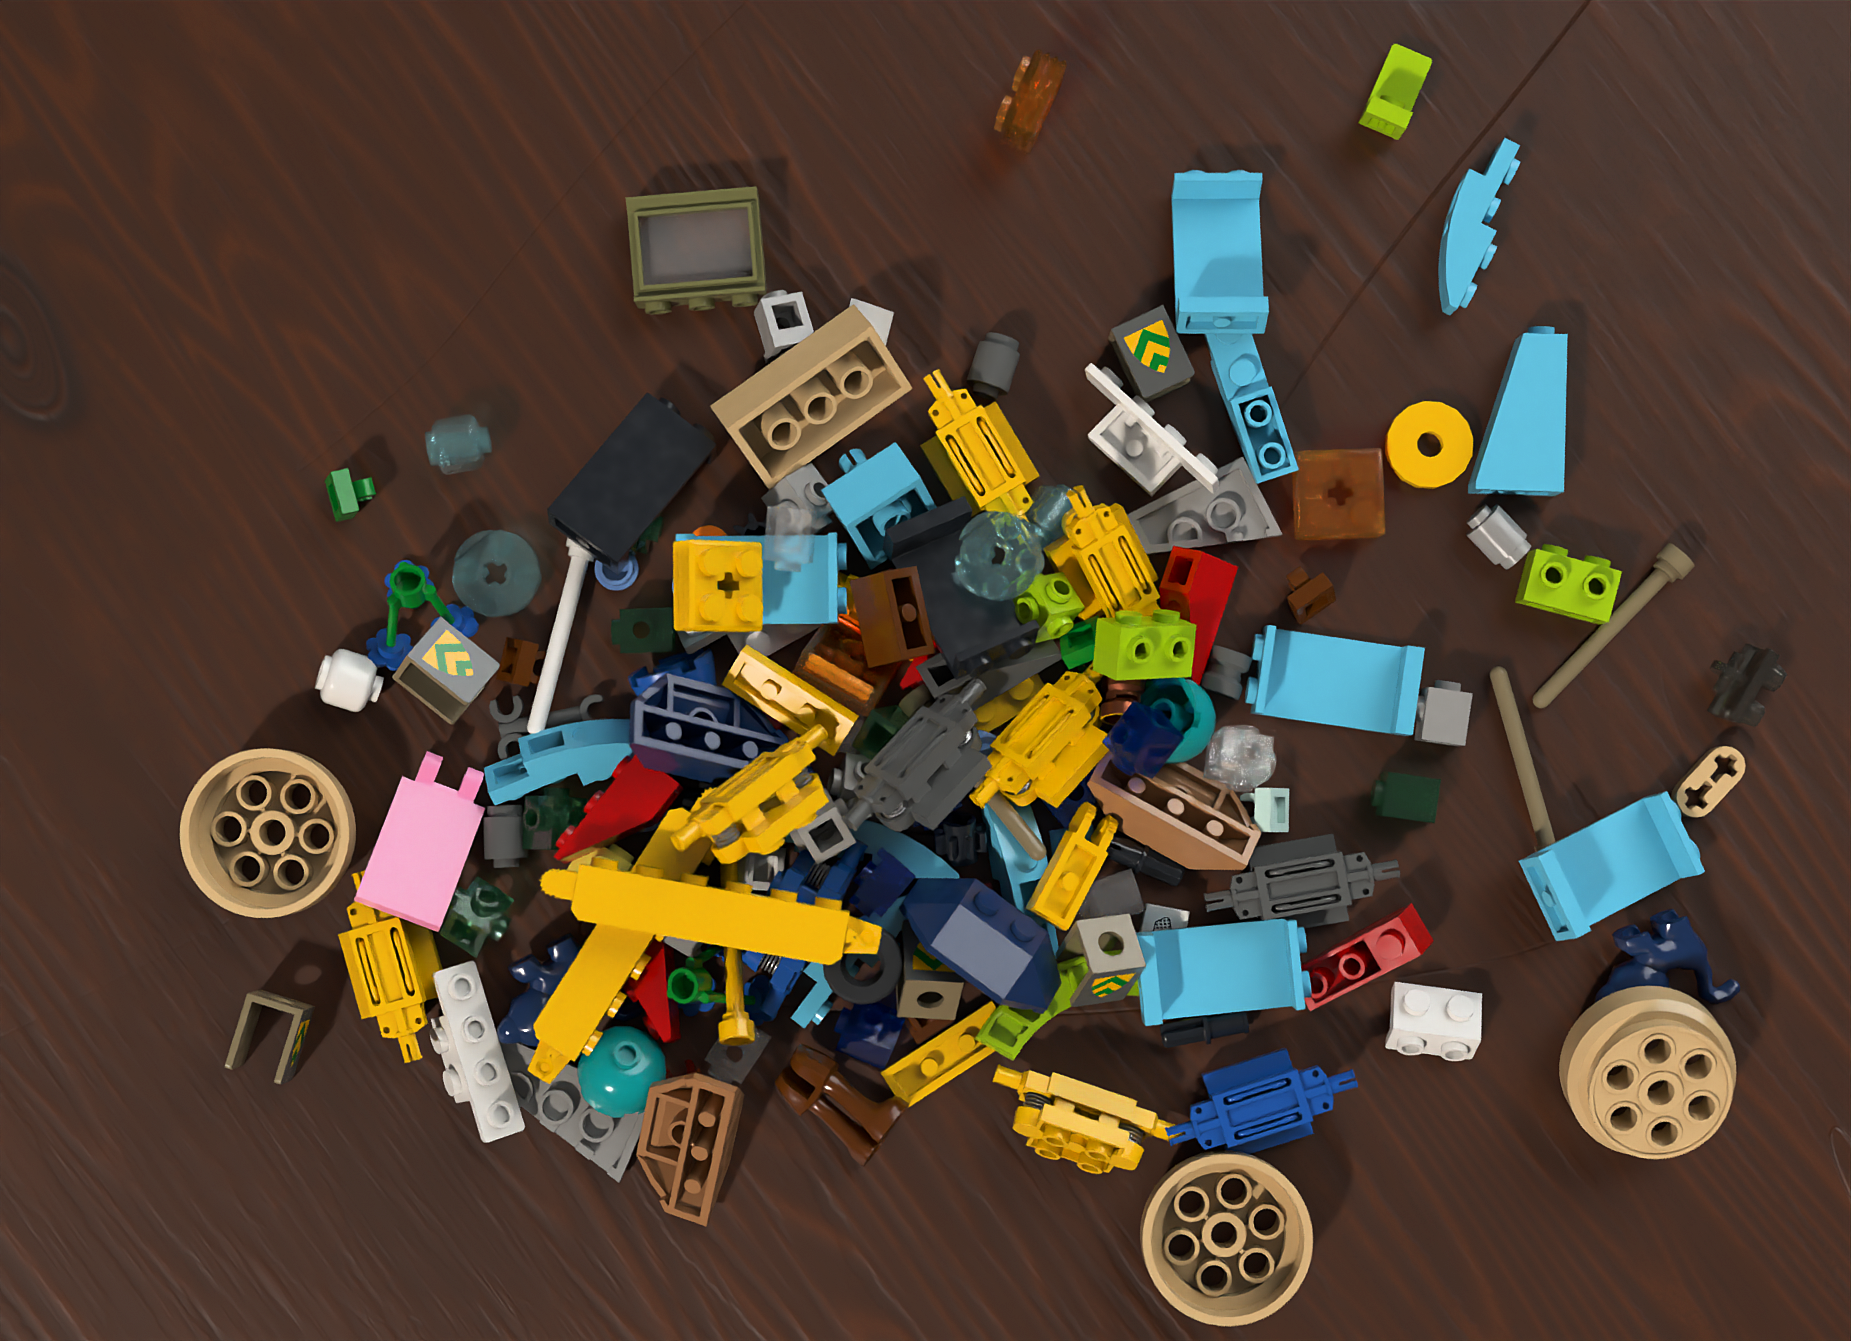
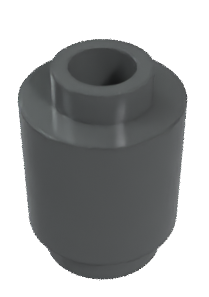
[966,332,1020,401]
[483,805,529,868]

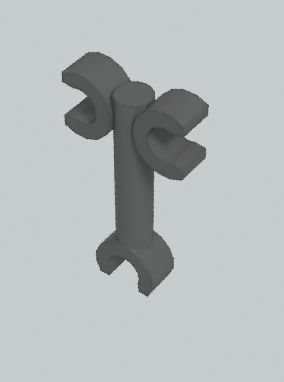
[489,694,608,760]

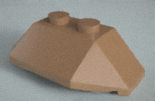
[1087,747,1261,870]
[636,1073,744,1226]

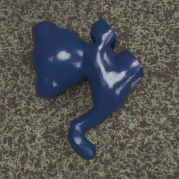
[1595,909,1740,1005]
[497,933,644,1047]

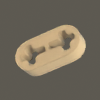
[1671,746,1746,818]

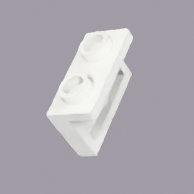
[1385,982,1482,1061]

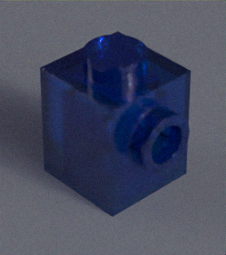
[1102,701,1184,779]
[834,1002,906,1070]

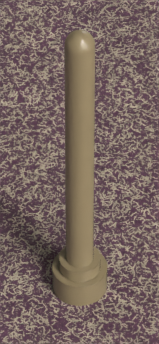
[1532,543,1695,708]
[1490,666,1557,852]
[898,684,1047,861]

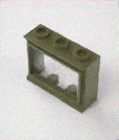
[625,186,767,314]

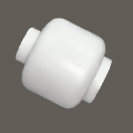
[315,649,384,712]

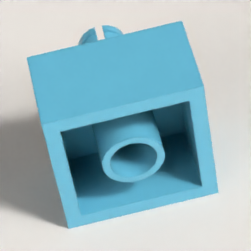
[821,442,937,570]

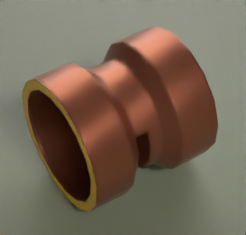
[1100,675,1146,726]

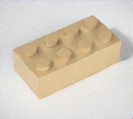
[710,304,913,490]

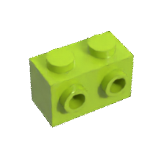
[1515,544,1622,625]
[1093,609,1196,680]

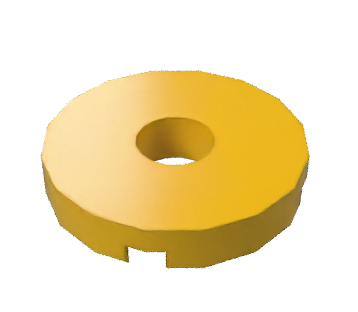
[1385,401,1473,489]

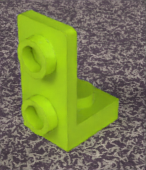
[1358,44,1432,140]

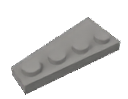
[496,1031,644,1183]

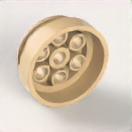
[180,748,356,918]
[1559,986,1736,1159]
[1140,1150,1313,1326]

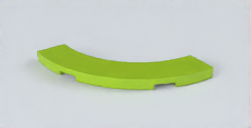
[974,950,1139,1061]

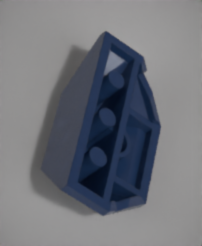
[629,673,788,785]
[899,878,1062,1014]

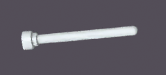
[527,538,594,734]

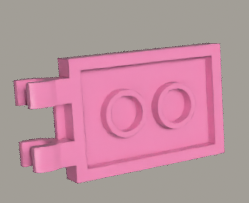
[354,751,485,932]

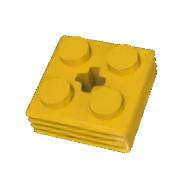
[673,539,763,632]

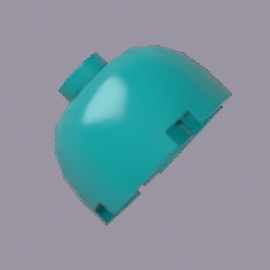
[1126,677,1216,763]
[577,1026,666,1118]

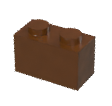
[850,566,935,668]

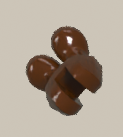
[775,1044,909,1167]

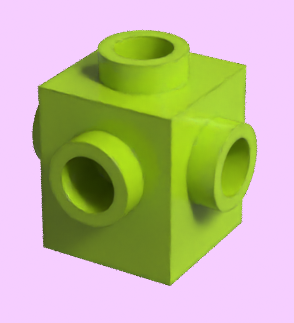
[1012,572,1084,643]

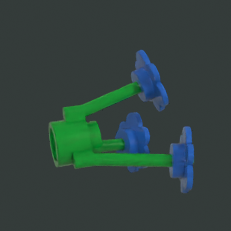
[366,560,479,671]
[667,943,777,1026]

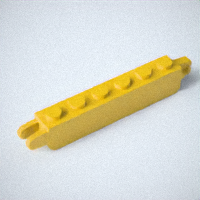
[527,787,717,1084]
[539,856,882,965]

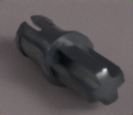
[1106,833,1185,886]
[1159,1011,1249,1048]

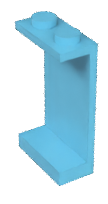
[1171,170,1269,334]
[676,533,847,624]
[1245,625,1425,736]
[1519,791,1705,941]
[1136,917,1311,1026]

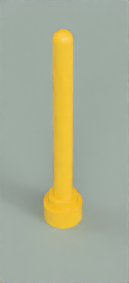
[718,861,755,1046]

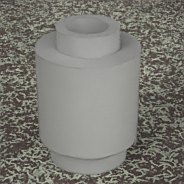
[1466,504,1531,570]

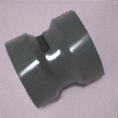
[1199,645,1253,700]

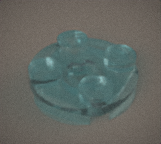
[955,511,1045,601]
[452,530,542,618]

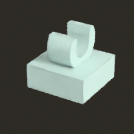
[1240,787,1289,832]

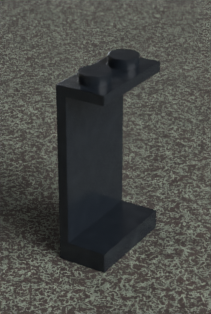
[547,392,717,575]
[883,496,1040,680]

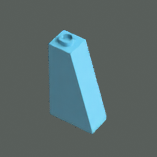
[1468,326,1568,496]

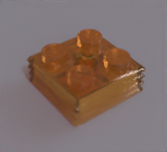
[994,49,1067,156]
[1292,448,1385,540]
[792,614,903,717]

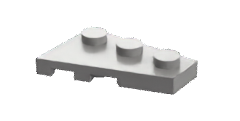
[1127,457,1282,555]

